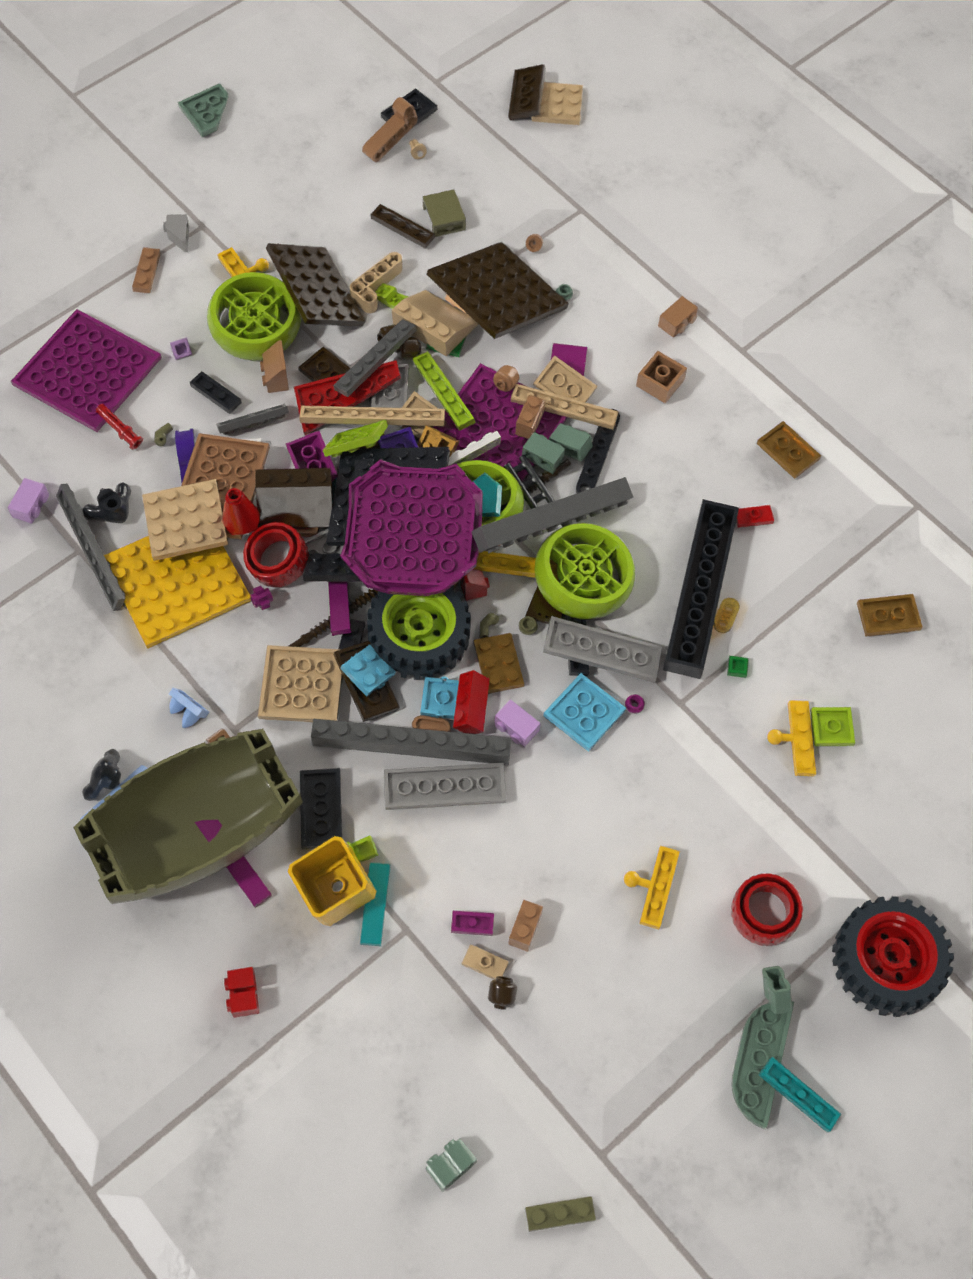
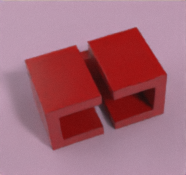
[224,967,259,1018]

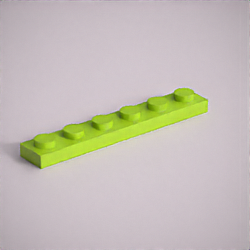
[413,351,475,431]

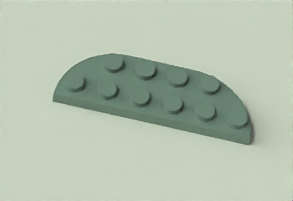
[731,1001,794,1130]

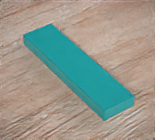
[360,863,390,947]
[759,1057,841,1133]

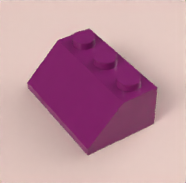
[286,431,338,482]

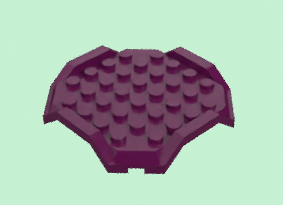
[340,460,483,596]

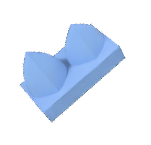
[169,688,209,728]

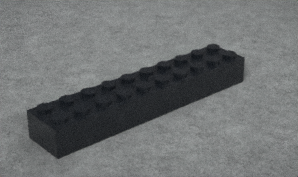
[663,499,739,679]

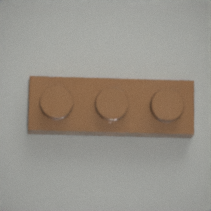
[132,247,161,293]

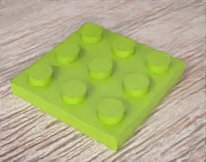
[323,419,388,457]

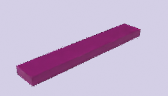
[195,819,272,907]

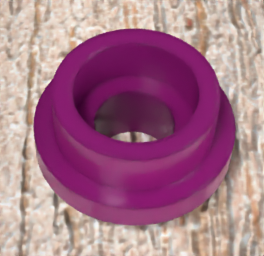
[625,694,645,714]

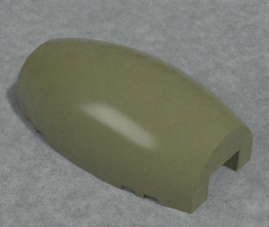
[73,729,303,904]

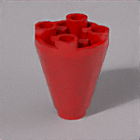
[222,488,260,535]

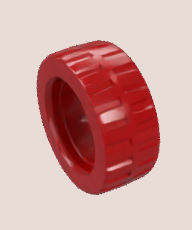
[243,522,309,587]
[731,873,803,946]

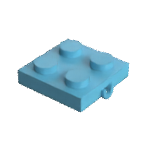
[340,645,396,696]
[420,676,459,719]

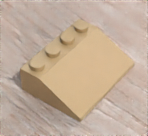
[391,290,478,356]

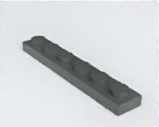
[333,319,417,397]

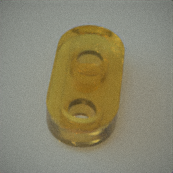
[713,598,740,633]

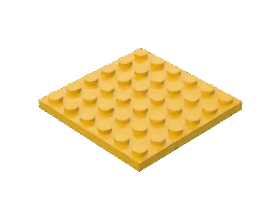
[104,535,251,649]

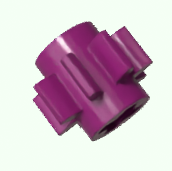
[250,585,273,610]

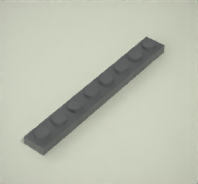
[56,483,125,611]

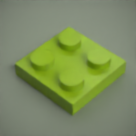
[810,707,855,746]

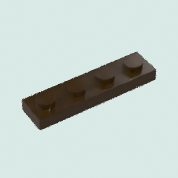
[371,204,435,248]

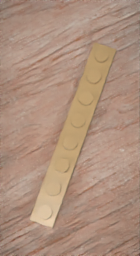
[299,406,445,426]

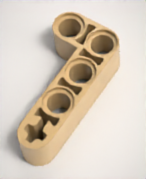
[350,252,403,313]

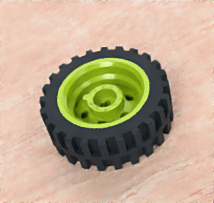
[367,585,471,680]

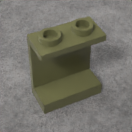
[422,189,466,237]

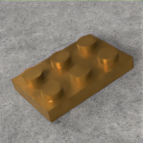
[757,421,821,479]
[857,594,923,637]
[474,633,524,694]

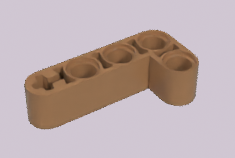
[362,97,417,162]

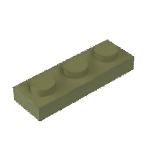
[525,1196,596,1232]

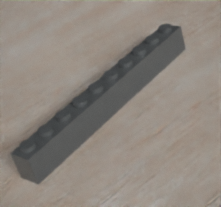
[471,477,633,554]
[311,719,511,765]

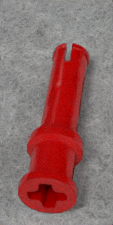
[95,404,143,450]

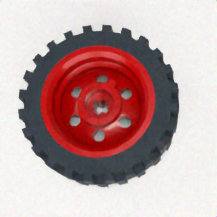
[832,896,954,1017]

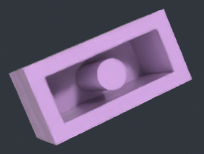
[8,478,49,523]
[495,699,541,747]

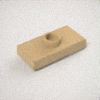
[462,944,509,979]

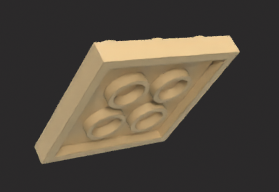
[532,82,583,125]

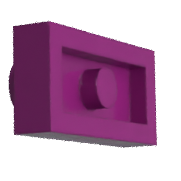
[451,910,494,936]

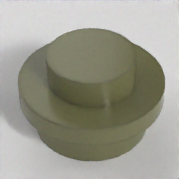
[519,616,538,635]

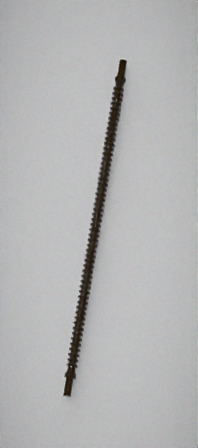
[289,459,571,652]

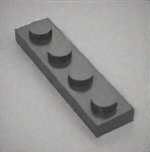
[216,403,289,435]

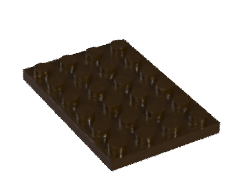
[266,243,366,326]

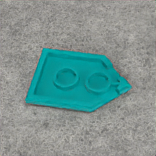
[472,472,502,517]

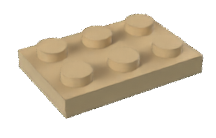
[533,355,597,403]

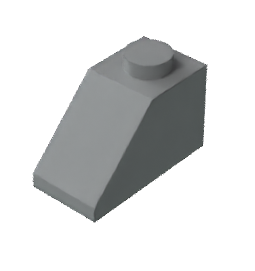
[163,214,189,252]

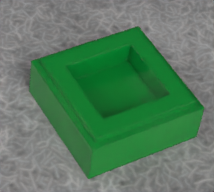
[727,655,749,678]

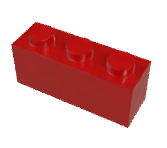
[453,670,490,734]

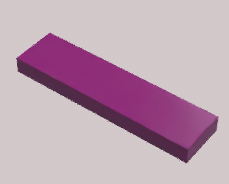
[328,582,351,636]

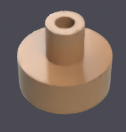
[526,234,543,252]

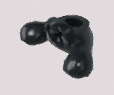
[82,482,131,523]
[82,749,121,801]

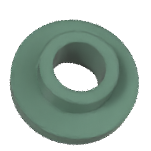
[556,284,573,300]

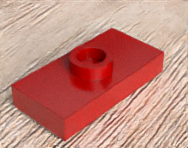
[736,505,774,528]

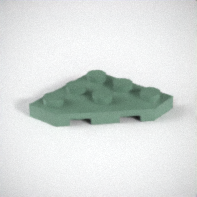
[178,83,229,137]

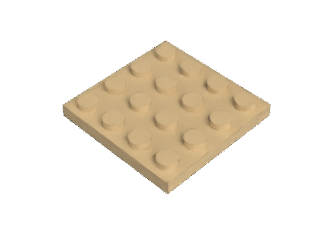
[142,479,228,561]
[258,645,342,722]

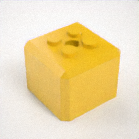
[288,836,377,926]

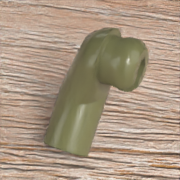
[154,423,173,446]
[479,613,499,638]

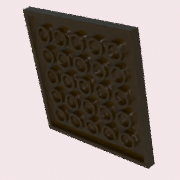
[426,242,569,339]

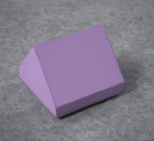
[170,337,192,359]

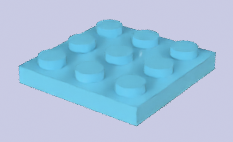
[543,673,626,752]

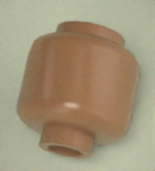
[493,365,519,392]

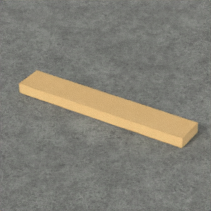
[511,384,618,430]

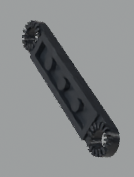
[576,409,620,493]

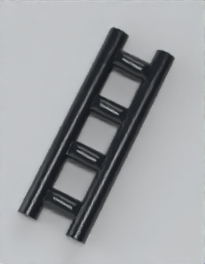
[504,455,555,509]

